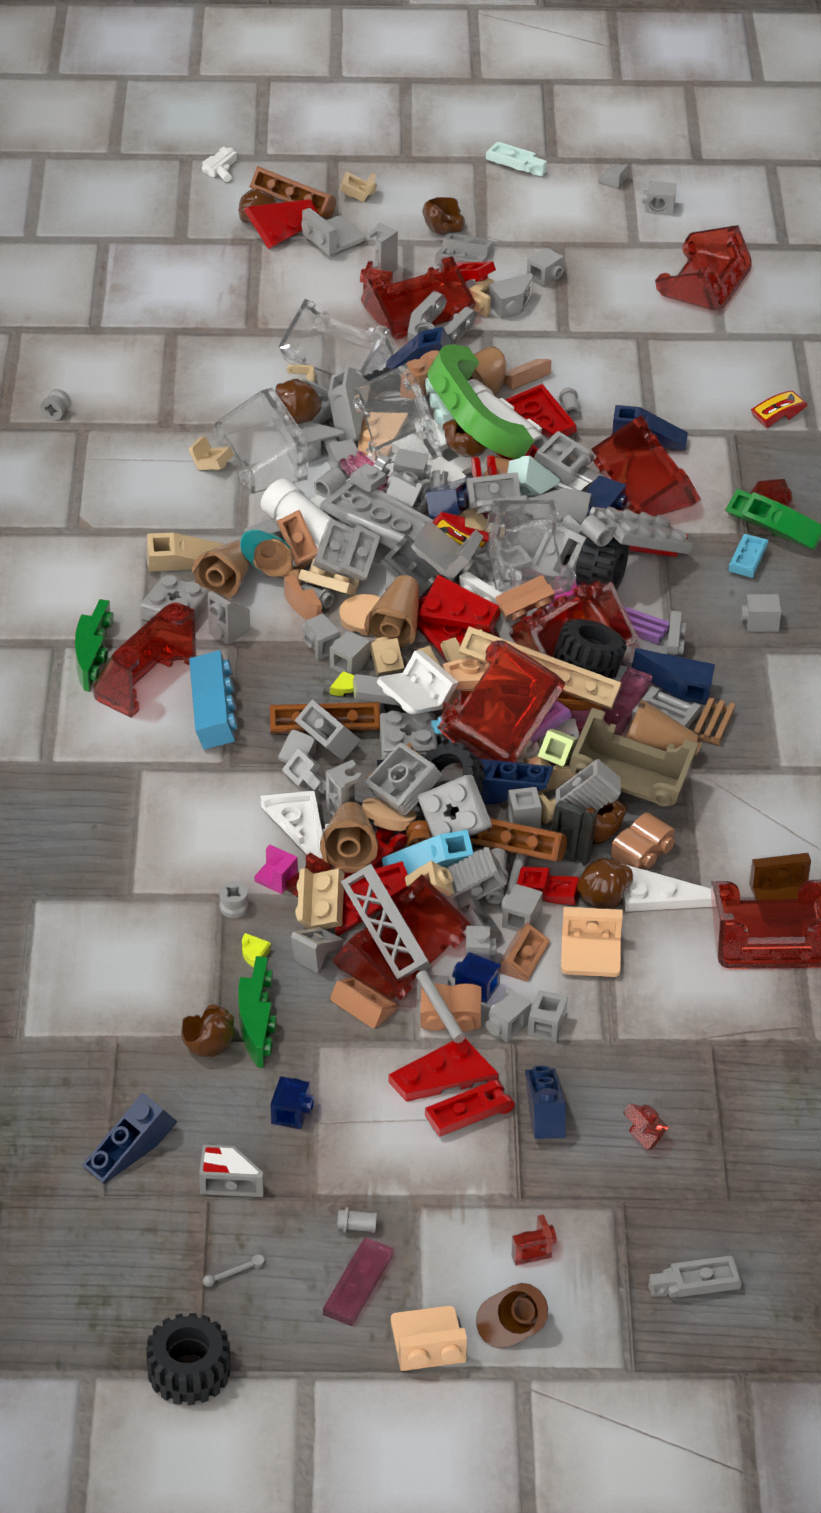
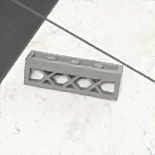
[340,864,432,981]

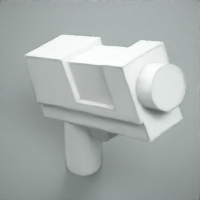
[202,147,237,182]

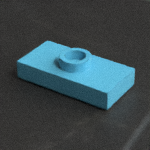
[728,534,769,578]

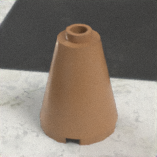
[192,540,251,598]
[364,575,420,648]
[626,700,702,758]
[320,802,378,873]

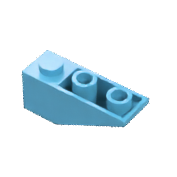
[382,830,473,875]

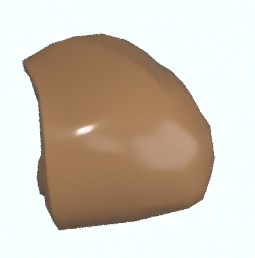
[469,346,507,395]

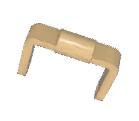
[287,364,316,383]

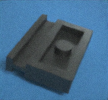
[551,800,598,866]

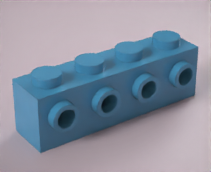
[189,650,238,750]

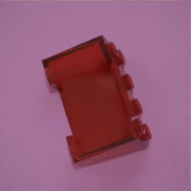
[509,580,639,657]

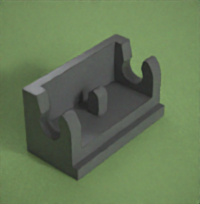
[380,534,441,597]

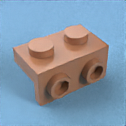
[495,575,555,622]

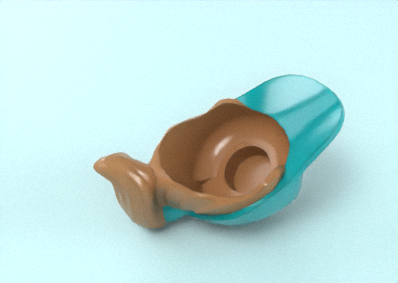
[240,530,302,586]

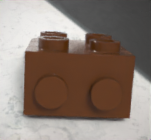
[749,853,819,924]

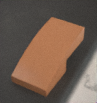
[284,575,322,620]

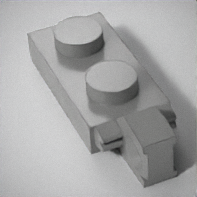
[648,1255,742,1297]

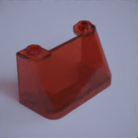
[655,225,752,310]
[361,256,476,339]
[591,415,701,517]
[93,602,196,718]
[437,640,565,762]
[331,874,471,1000]
[711,879,821,969]

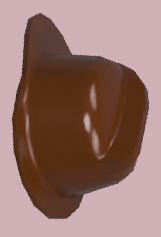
[476,1283,548,1348]

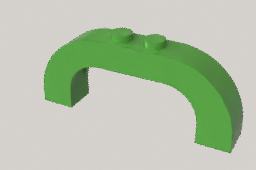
[427,344,534,459]

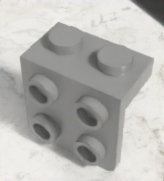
[301,208,365,255]
[466,472,528,514]
[411,521,483,581]
[623,611,686,667]

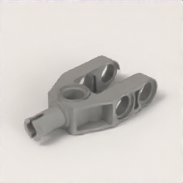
[407,291,477,345]

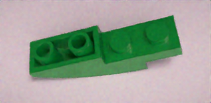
[725,489,821,550]
[75,599,114,692]
[238,956,277,1068]

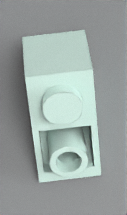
[507,456,560,497]

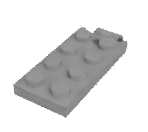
[314,467,434,549]
[581,507,694,554]

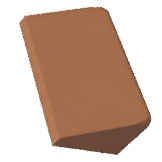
[503,359,552,390]
[276,510,318,570]
[495,923,550,982]
[330,977,398,1028]

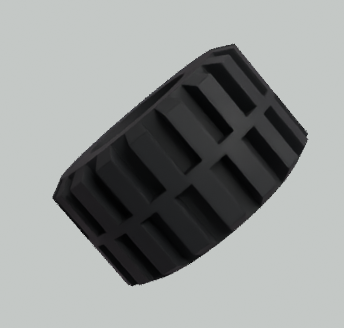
[575,537,629,600]
[553,619,627,680]
[146,1313,231,1405]

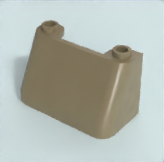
[570,708,698,806]

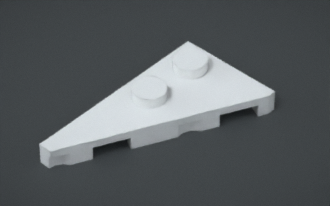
[261,791,328,869]
[622,864,726,912]

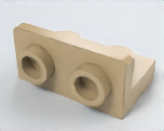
[298,558,360,596]
[295,868,344,929]

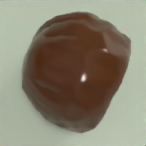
[238,188,277,228]
[422,197,465,234]
[275,378,322,425]
[442,419,488,457]
[586,800,627,844]
[577,858,633,909]
[181,1004,235,1057]

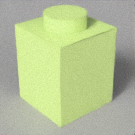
[538,728,578,767]

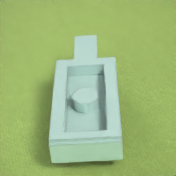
[486,142,547,176]

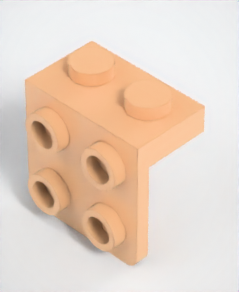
[561,907,623,977]
[391,1306,467,1371]

